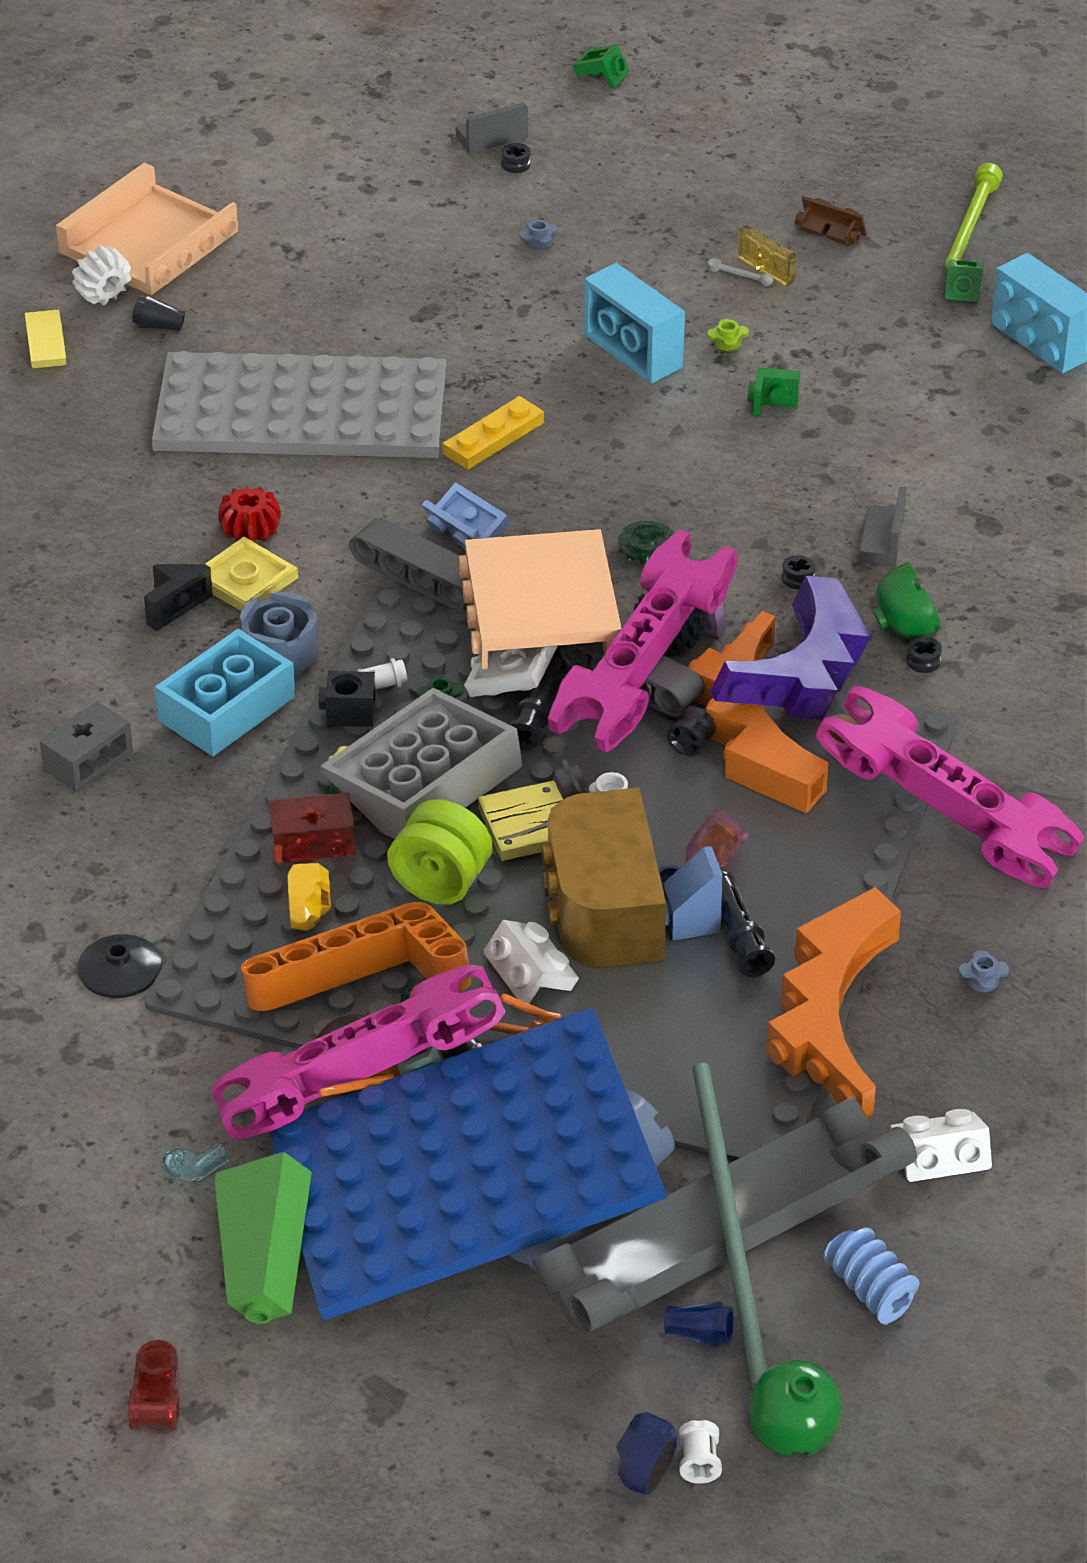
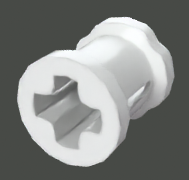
[679,1420,722,1484]

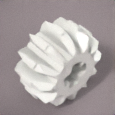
[72,245,132,305]

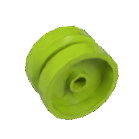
[387,799,493,905]

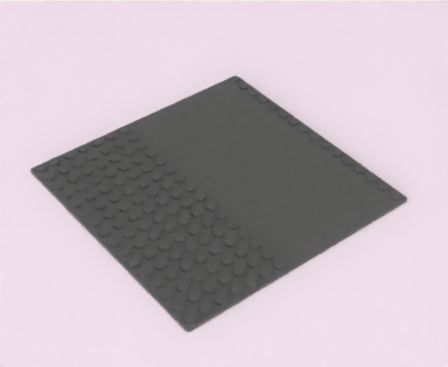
[145,587,958,1161]

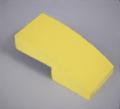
[25,309,67,369]

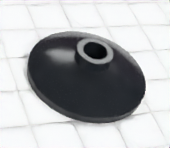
[78,934,161,998]

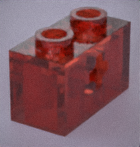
[268,792,356,863]

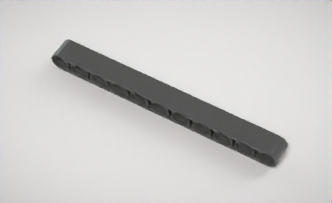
[349,518,704,717]

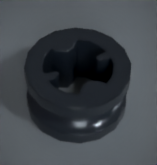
[501,143,531,173]
[781,555,816,589]
[906,636,942,673]

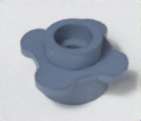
[520,220,558,250]
[959,950,1009,992]

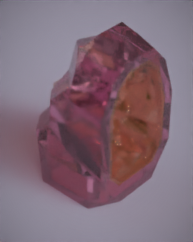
[685,809,749,869]

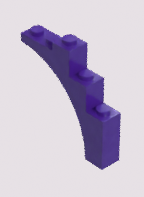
[710,576,871,720]

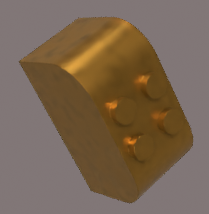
[541,787,666,968]

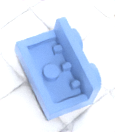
[421,482,512,549]

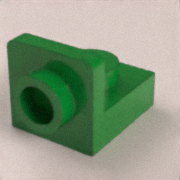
[572,44,629,88]
[945,259,984,302]
[747,367,800,416]

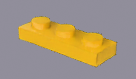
[443,396,544,470]

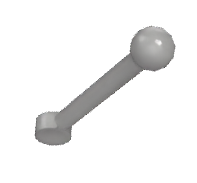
[708,258,773,286]

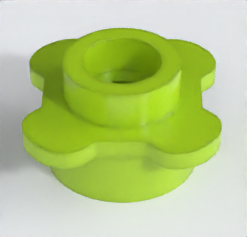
[707,319,749,351]

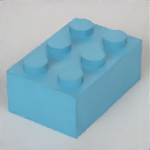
[991,253,1087,374]
[584,263,685,384]
[155,629,295,757]

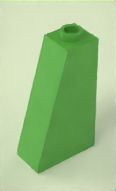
[214,1152,312,1324]

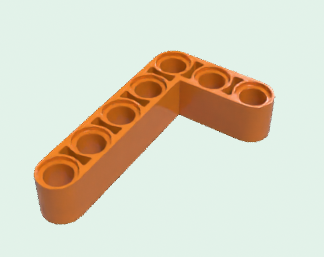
[241,902,472,1011]

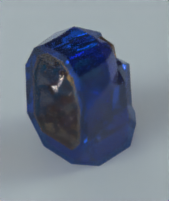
[616,1412,678,1495]

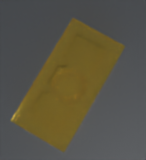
[738,225,796,286]

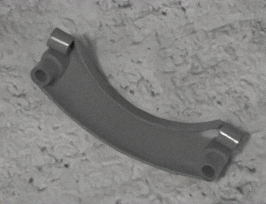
[532,1096,917,1334]

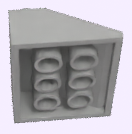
[320,688,523,839]

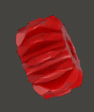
[218,485,281,542]

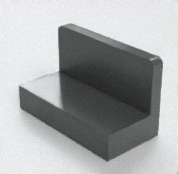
[456,103,528,154]
[859,487,907,567]

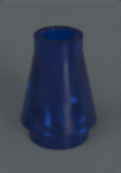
[664,1302,734,1347]

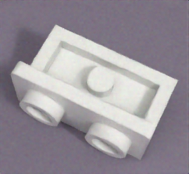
[484,920,579,1003]
[890,1109,992,1182]

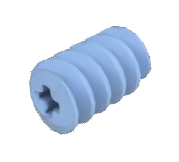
[824,1227,920,1325]

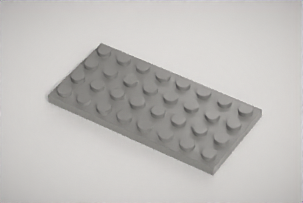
[152,351,447,458]

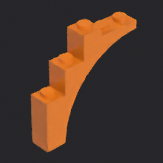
[688,611,829,814]
[766,887,901,1118]

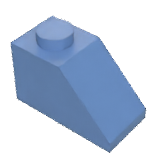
[663,846,722,941]

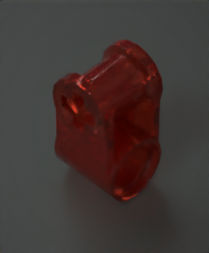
[128,1340,181,1430]

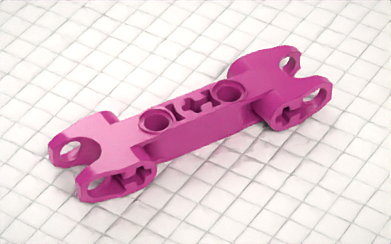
[548,530,738,753]
[816,686,1085,889]
[211,965,505,1139]

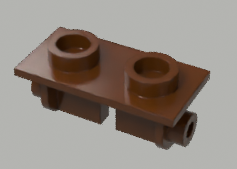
[795,196,867,246]

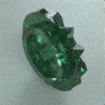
[618,521,675,565]

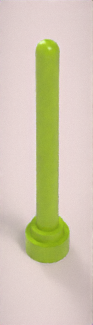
[945,163,1003,269]

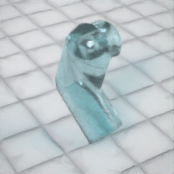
[161,1144,229,1182]

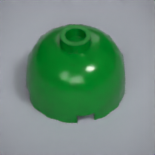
[872,562,942,640]
[748,1360,842,1456]

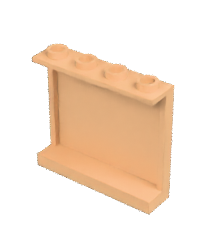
[56,163,238,296]
[458,529,622,670]

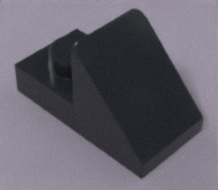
[144,564,213,632]

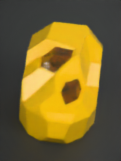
[288,863,331,931]

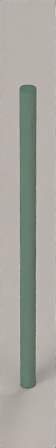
[692,1063,768,1389]

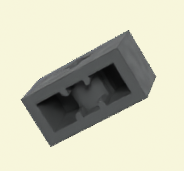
[40,701,133,791]

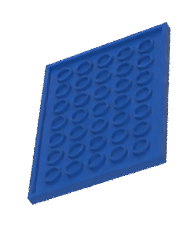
[269,1007,667,1321]

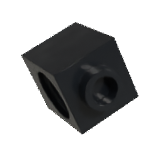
[319,671,376,727]

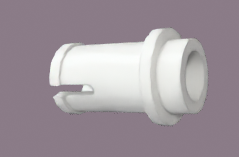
[357,658,408,689]

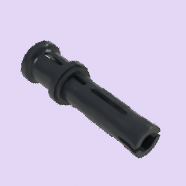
[508,655,567,750]
[721,871,775,977]

